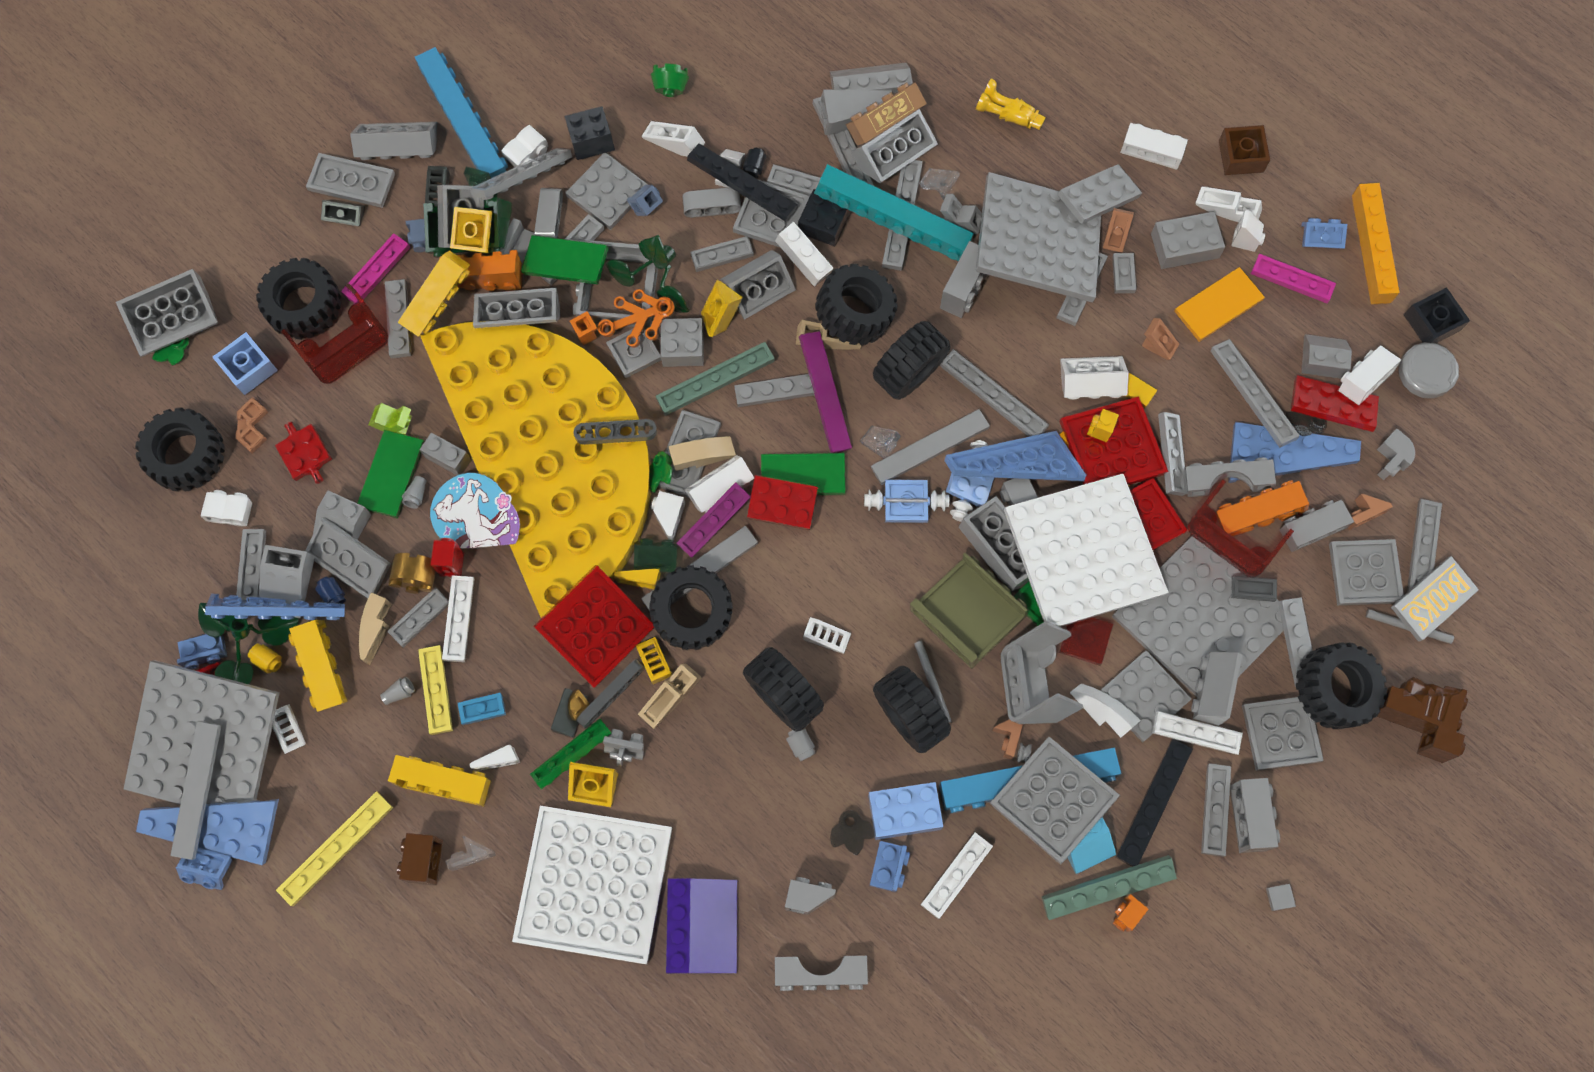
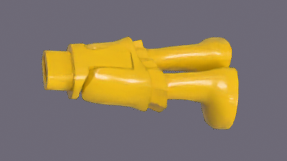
[975,78,1046,130]

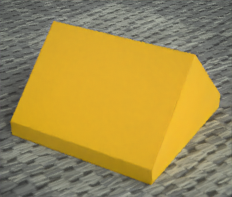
[450,207,492,253]
[701,280,743,337]
[568,762,618,807]

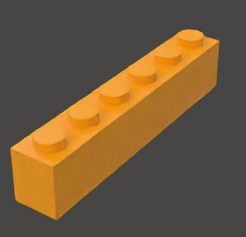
[1352,183,1400,304]

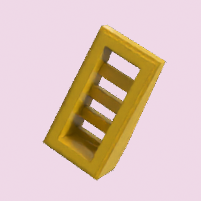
[614,569,661,590]
[636,637,672,685]

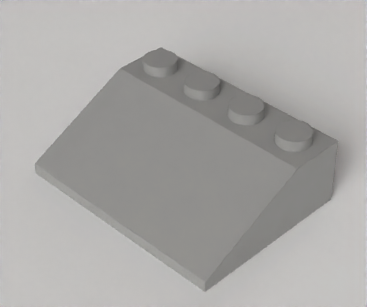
[116,269,218,357]

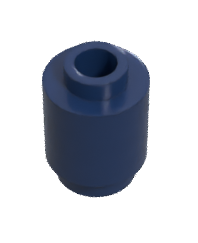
[315,576,346,604]

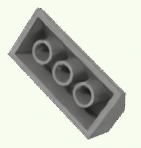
[830,63,913,94]
[850,109,938,183]
[350,122,437,160]
[473,288,560,328]
[959,496,1029,593]

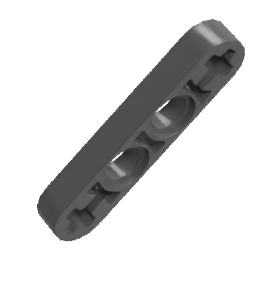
[573,419,657,445]
[577,660,645,729]

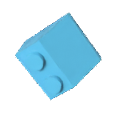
[1067,817,1116,874]

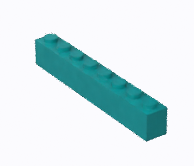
[814,164,973,261]

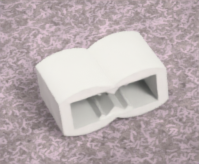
[502,125,548,167]
[201,490,253,526]

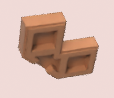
[236,397,268,454]

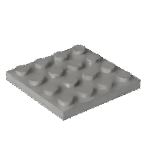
[990,737,1120,865]

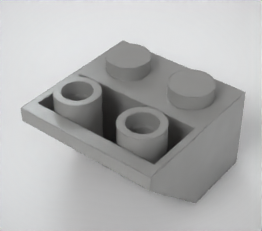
[785,877,836,915]

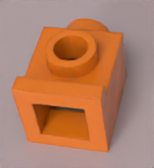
[570,311,598,346]
[1113,894,1148,932]

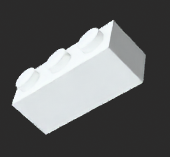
[1120,123,1188,170]
[775,222,833,287]
[1338,345,1401,405]
[684,455,754,513]

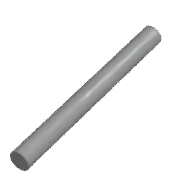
[1365,609,1454,644]
[914,641,952,723]

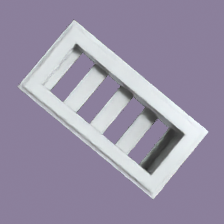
[803,617,851,654]
[272,704,306,754]
[469,745,520,771]

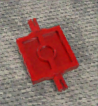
[275,422,332,484]

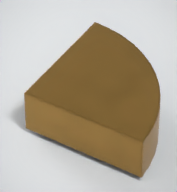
[568,689,590,720]

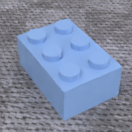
[868,782,943,840]

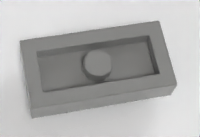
[1112,253,1136,293]

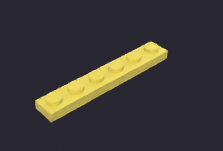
[276,791,393,907]

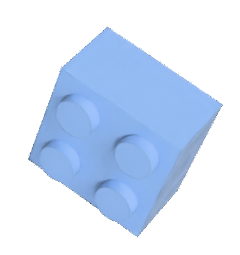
[213,332,278,395]

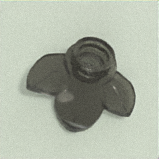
[1285,412,1327,436]
[830,810,875,855]

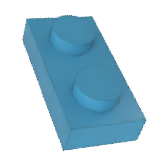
[458,693,506,725]

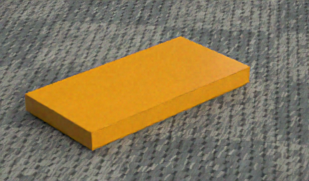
[1174,267,1265,342]

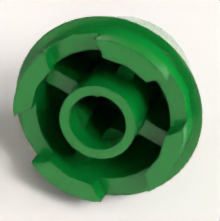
[650,63,689,97]

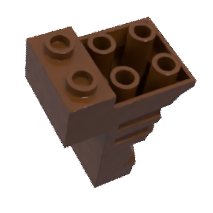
[1377,677,1468,763]

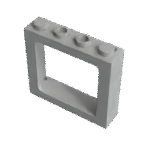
[573,240,658,328]

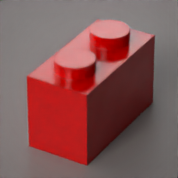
[431,538,464,577]

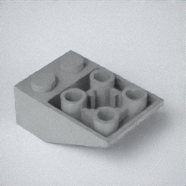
[259,545,315,618]

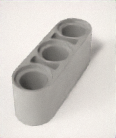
[682,187,741,218]
[535,188,563,238]

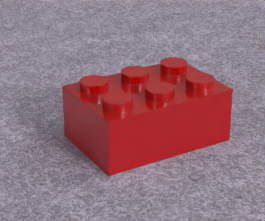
[747,475,818,530]

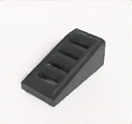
[425,166,450,206]

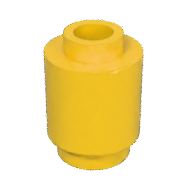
[248,643,282,674]

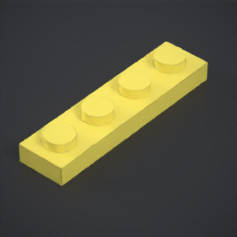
[418,645,453,735]

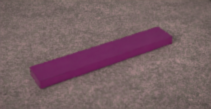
[799,331,852,453]

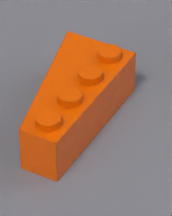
[439,250,523,291]
[1216,480,1309,539]

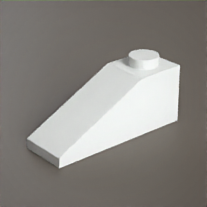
[642,121,705,157]

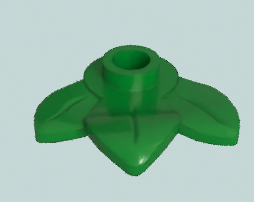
[152,337,189,366]
[649,451,672,493]

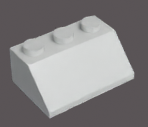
[1060,356,1128,400]

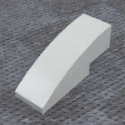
[1196,186,1262,222]
[1070,684,1141,738]

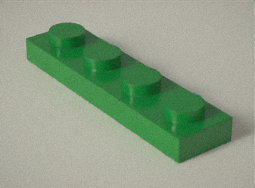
[530,719,612,790]

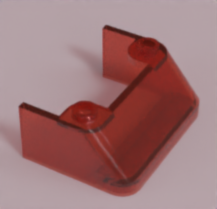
[281,283,389,384]
[1188,480,1294,578]

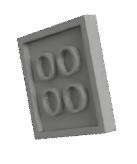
[565,153,648,230]
[733,180,809,248]
[1329,539,1404,606]
[1100,650,1191,743]
[1242,697,1324,771]

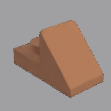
[1103,208,1134,253]
[1142,318,1179,360]
[1348,494,1393,531]
[992,719,1023,760]

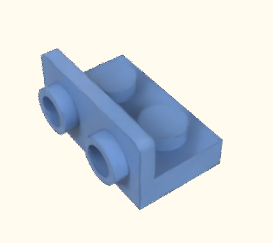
[1301,218,1348,249]
[177,634,227,669]
[870,841,910,892]
[176,847,232,890]

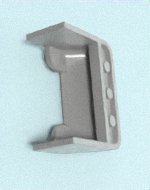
[1001,621,1083,724]

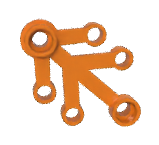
[598,289,675,348]

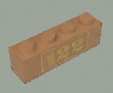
[846,82,927,146]

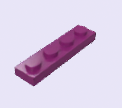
[677,482,751,558]

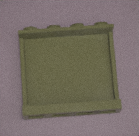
[910,553,1027,669]

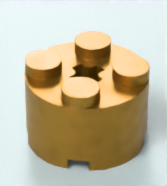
[389,553,436,594]

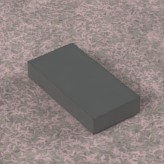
[1231,575,1277,602]

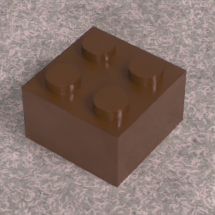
[1219,125,1270,175]
[397,833,443,885]

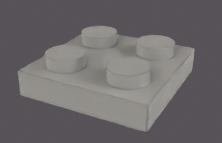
[606,328,661,378]

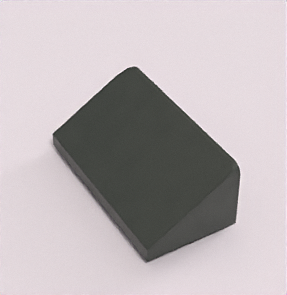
[321,200,365,226]
[551,688,588,738]

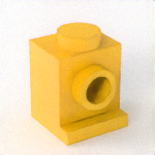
[1087,409,1119,442]

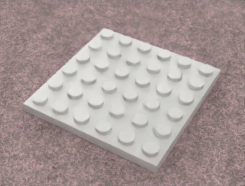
[1004,474,1169,627]
[512,806,672,965]

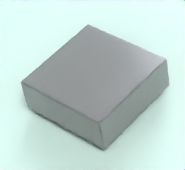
[1266,884,1296,911]

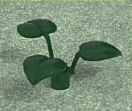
[606,235,690,313]
[198,603,299,684]

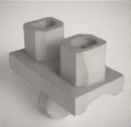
[603,729,644,767]

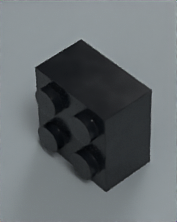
[564,106,615,160]
[798,189,850,247]
[1404,287,1470,343]

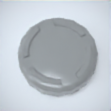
[1399,342,1459,399]

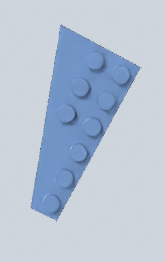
[1228,422,1361,483]
[944,431,1086,481]
[205,593,345,620]
[136,799,279,865]

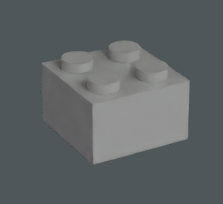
[661,318,704,367]

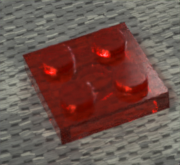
[1059,617,1113,666]

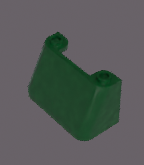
[423,197,512,258]

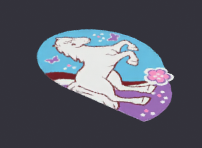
[430,473,520,548]

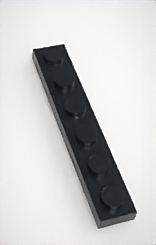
[687,143,797,222]
[1115,739,1193,867]

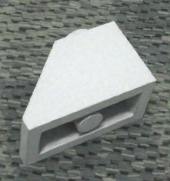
[1231,209,1265,252]
[651,491,685,542]

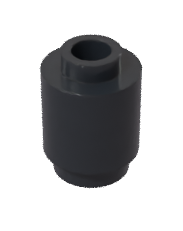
[743,147,767,179]

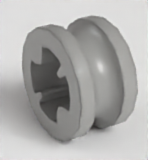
[1017,743,1031,763]

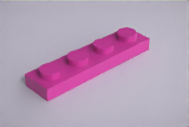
[341,233,411,306]
[1251,254,1336,304]

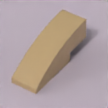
[796,320,861,350]
[668,436,736,471]
[359,593,392,665]
[638,664,702,729]

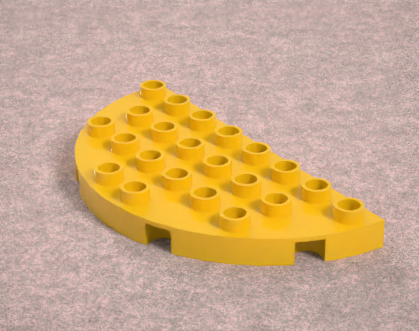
[420,321,651,618]

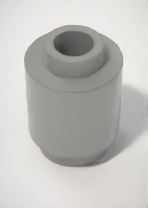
[786,729,816,762]

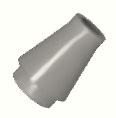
[402,476,427,509]
[380,677,415,705]

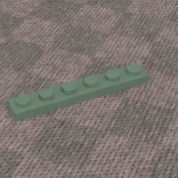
[655,342,775,416]
[1041,855,1177,920]

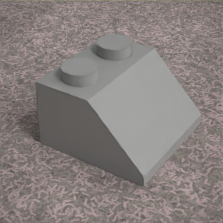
[1301,334,1352,379]
[313,490,371,540]

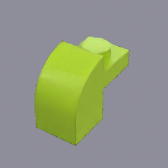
[368,403,412,435]

